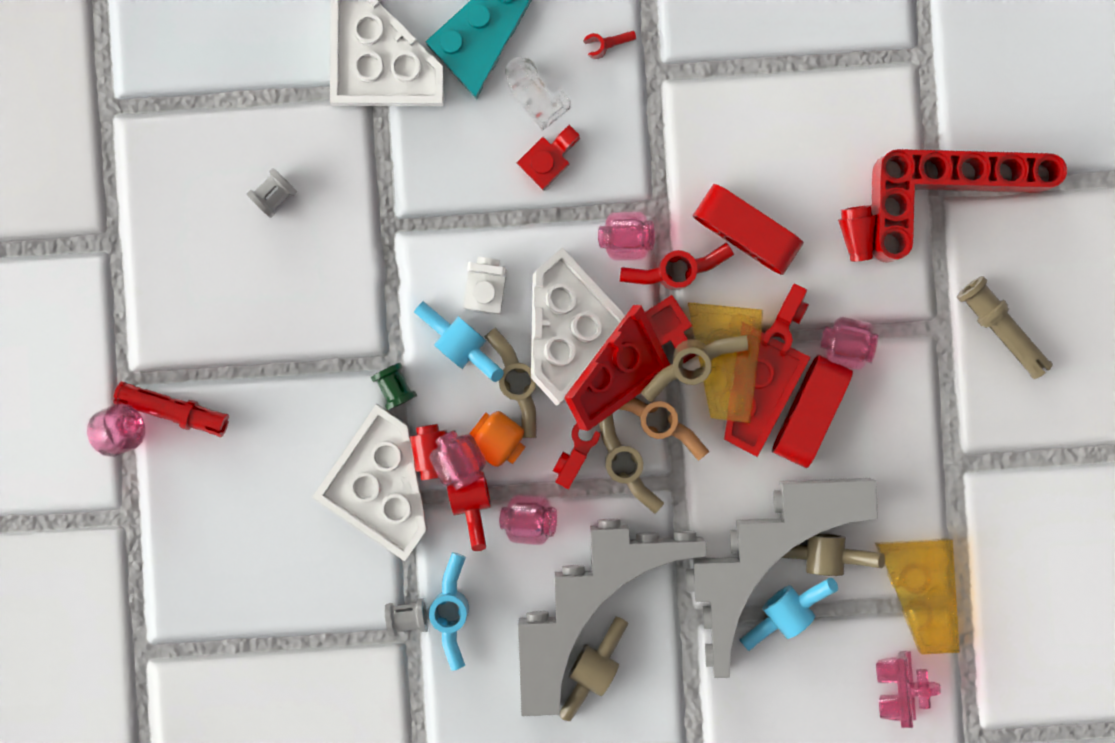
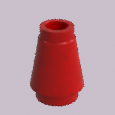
[838,205,876,262]

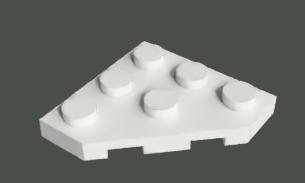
[330,0,444,106]
[531,247,625,406]
[312,404,428,561]

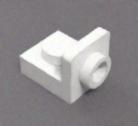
[463,257,507,314]

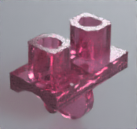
[876,651,941,728]

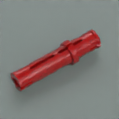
[113,381,229,437]

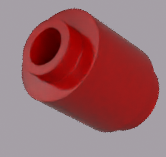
[410,424,453,480]

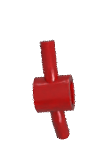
[619,243,734,290]
[446,436,491,551]

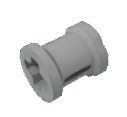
[247,168,297,218]
[385,598,428,637]

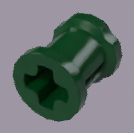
[371,362,417,411]

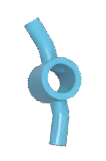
[414,301,504,382]
[429,552,469,671]
[740,578,838,651]

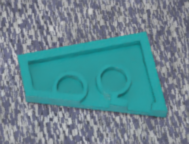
[425,0,532,100]

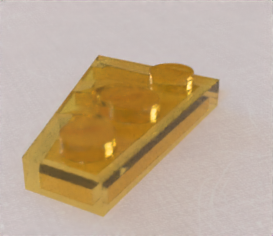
[688,302,764,423]
[875,538,960,655]

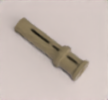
[956,276,1053,379]

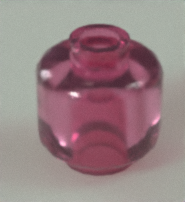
[598,211,655,261]
[820,317,879,370]
[87,403,146,457]
[429,430,486,490]
[499,495,557,545]

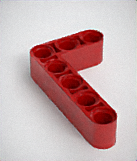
[871,149,1067,263]

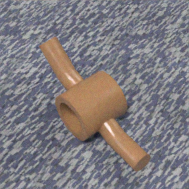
[619,398,709,461]

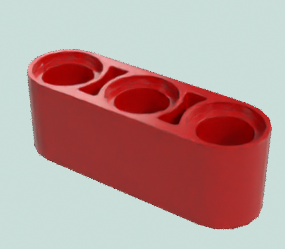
[692,184,804,275]
[772,354,853,468]

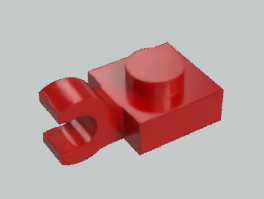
[516,125,580,191]
[762,283,809,355]
[645,295,697,363]
[552,423,600,490]

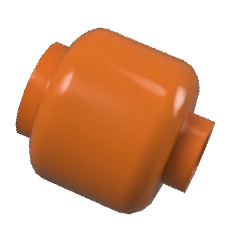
[468,411,526,467]

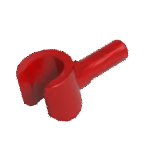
[583,30,636,59]

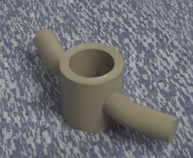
[484,327,537,438]
[641,335,749,402]
[599,414,664,514]
[782,534,885,576]
[559,616,629,721]

